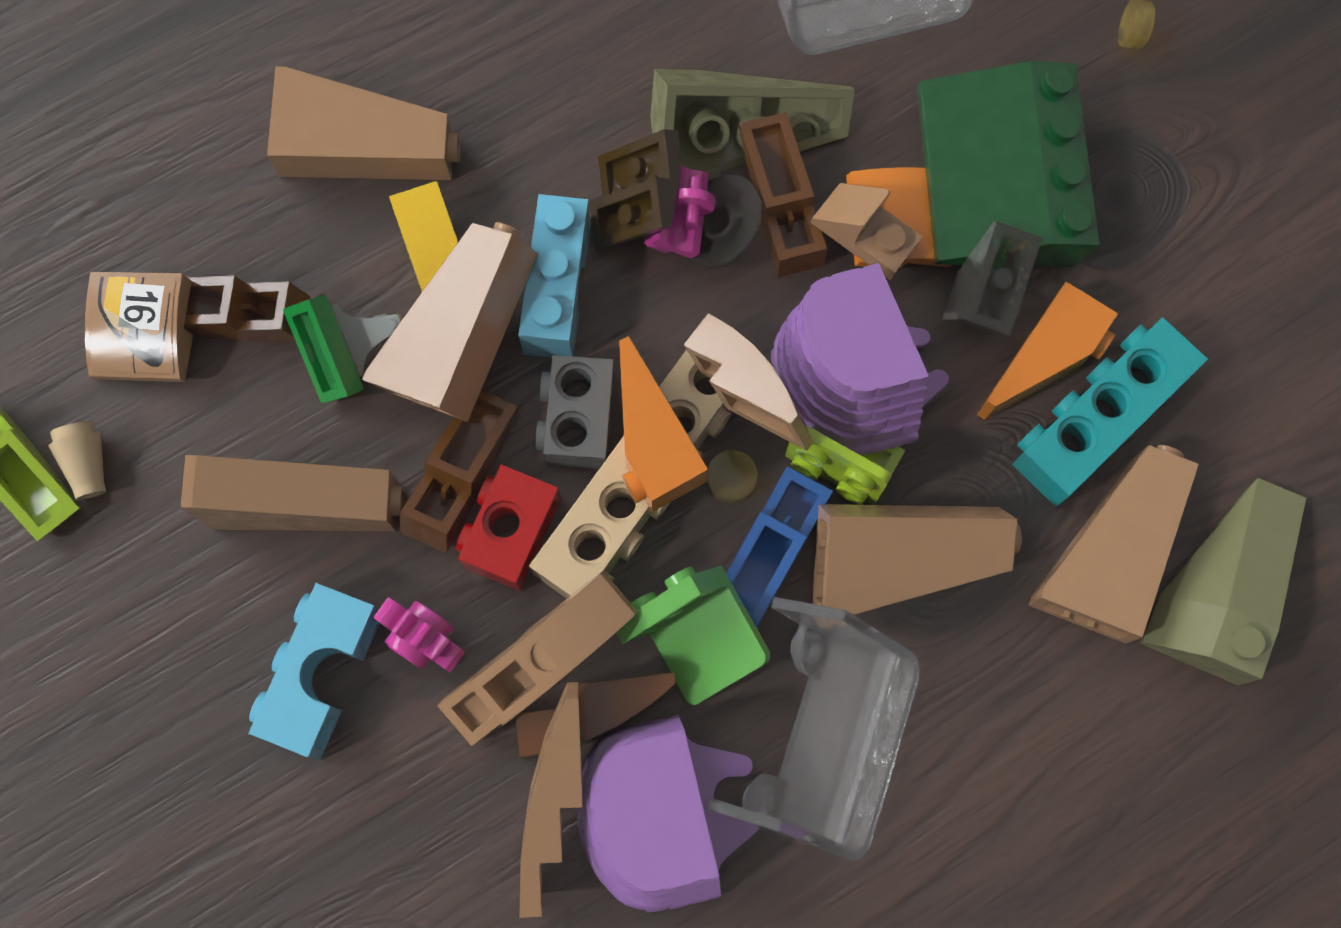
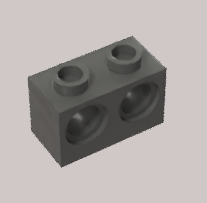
[536,355,615,470]

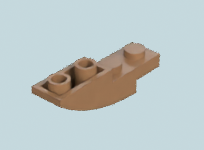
[437,571,638,746]

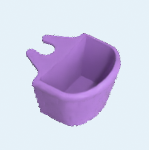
[771,263,949,456]
[576,715,766,912]

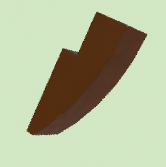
[739,112,827,278]
[184,276,311,343]
[400,390,518,554]
[516,673,676,760]

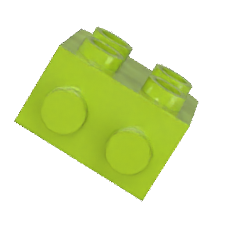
[785,425,905,505]

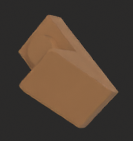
[810,183,923,280]

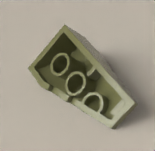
[650,69,855,181]
[1140,478,1306,686]

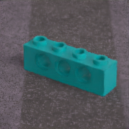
[1012,317,1208,507]

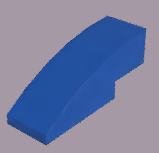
[726,466,833,628]

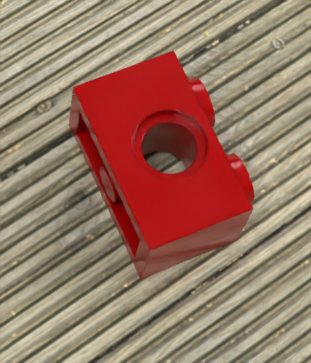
[456,465,562,591]

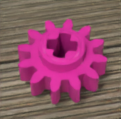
[373,597,465,672]

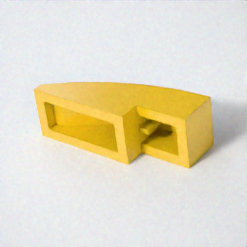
[389,181,458,292]

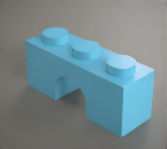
[518,194,591,358]
[248,583,380,760]

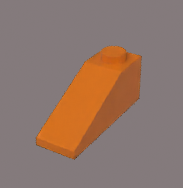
[977,282,1118,420]
[619,336,708,512]

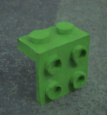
[616,565,770,705]

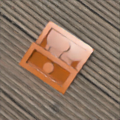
[846,167,952,269]

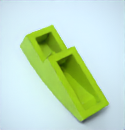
[0,406,81,542]

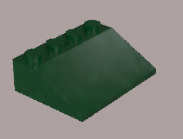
[917,61,1100,268]

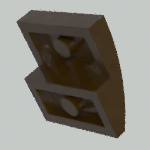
[589,129,680,250]

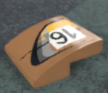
[85,272,193,382]

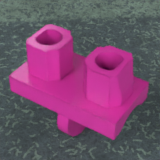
[645,164,716,259]

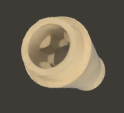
[48,421,107,500]

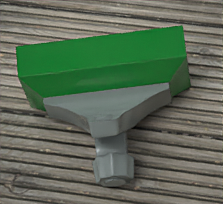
[283,294,402,403]

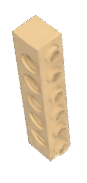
[529,350,732,598]

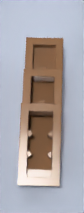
[519,682,583,918]

